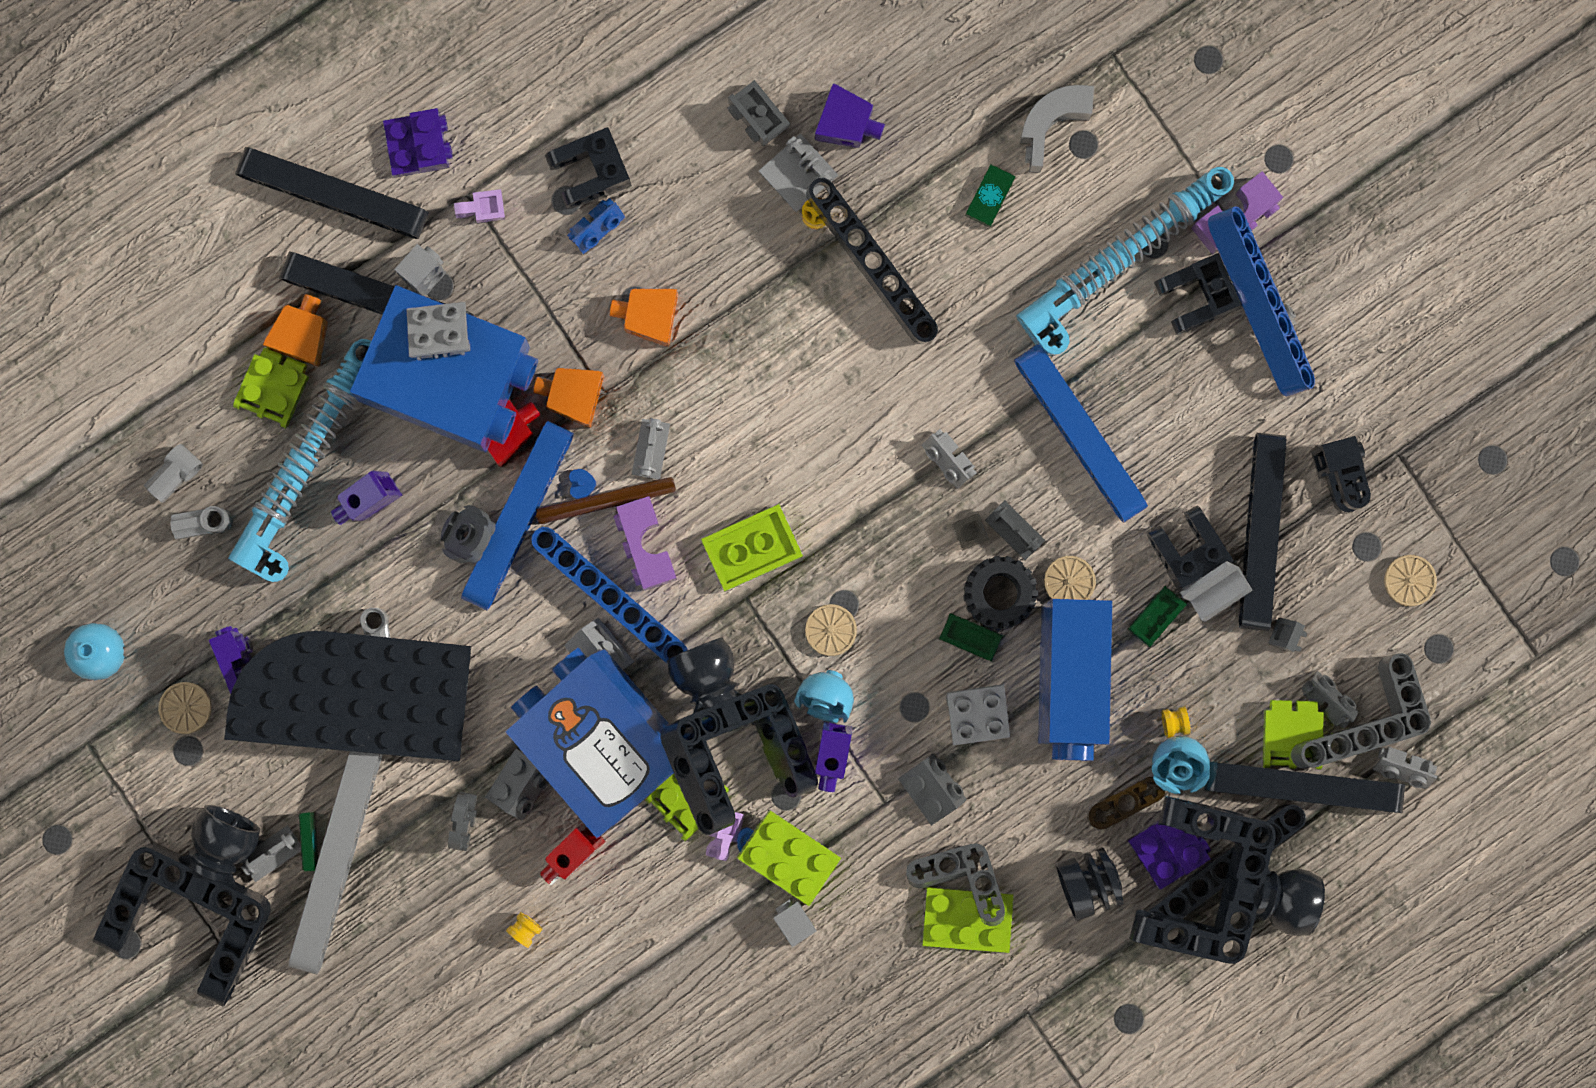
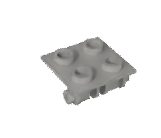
[759,134,839,213]
[407,302,470,360]
[946,684,1010,746]

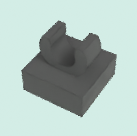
[1268,617,1307,652]

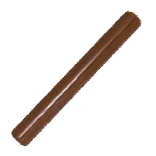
[536,477,676,524]

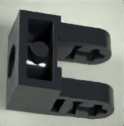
[545,127,632,209]
[1154,252,1241,335]
[1311,436,1371,514]
[1147,505,1233,597]

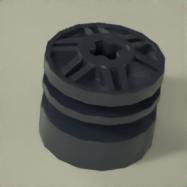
[1056,847,1124,921]

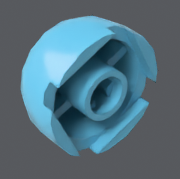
[64,623,124,680]
[794,670,854,723]
[1152,736,1210,794]

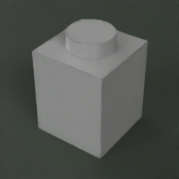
[773,899,817,947]

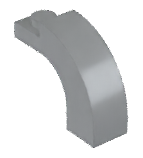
[1020,85,1094,173]

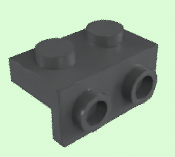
[727,80,790,147]
[485,749,549,820]
[898,753,966,826]

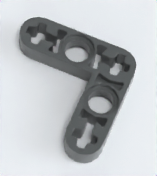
[906,843,1005,926]

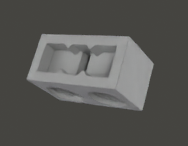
[394,244,446,296]

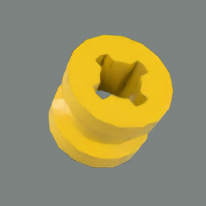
[802,197,826,230]
[1161,706,1190,738]
[506,912,543,948]

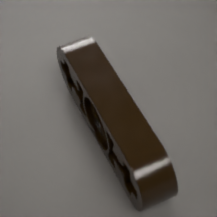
[1087,777,1166,829]

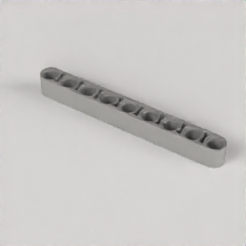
[289,752,383,975]

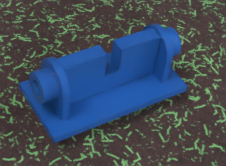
[567,198,625,255]

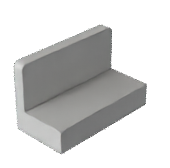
[1180,561,1252,622]
[565,617,634,671]

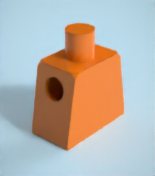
[610,289,678,347]
[263,294,328,367]
[533,368,604,428]

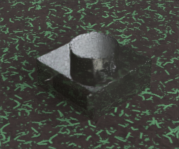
[951,513,989,551]

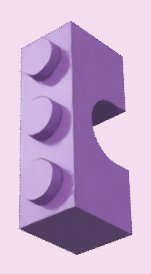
[1191,171,1284,255]
[614,496,677,591]

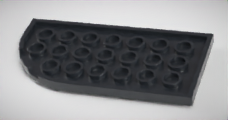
[224,631,471,761]

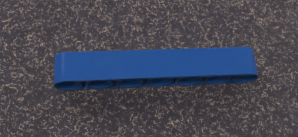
[1208,206,1315,397]
[1014,344,1148,523]
[461,421,574,611]
[531,527,688,663]

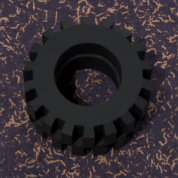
[963,556,1038,630]

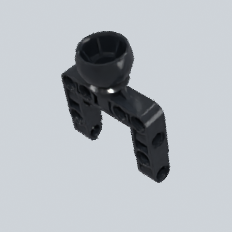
[660,637,818,835]
[1129,796,1325,964]
[93,805,271,1007]

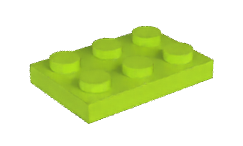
[701,504,803,592]
[736,810,841,906]
[922,887,1014,953]

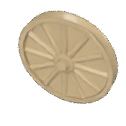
[1384,555,1437,606]
[1044,556,1096,600]
[805,604,857,656]
[158,682,212,734]

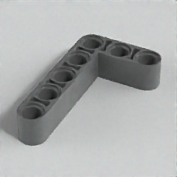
[1291,653,1431,769]

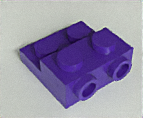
[383,108,453,178]
[209,626,254,694]
[1128,820,1211,890]

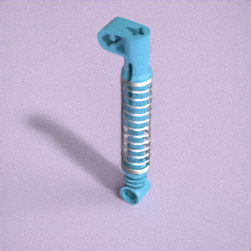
[1016,167,1234,356]
[228,339,371,582]

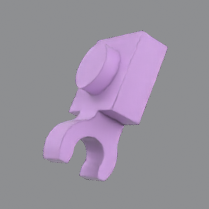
[454,189,505,223]
[706,812,745,861]

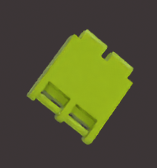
[233,347,309,429]
[1263,700,1324,770]
[645,773,729,842]

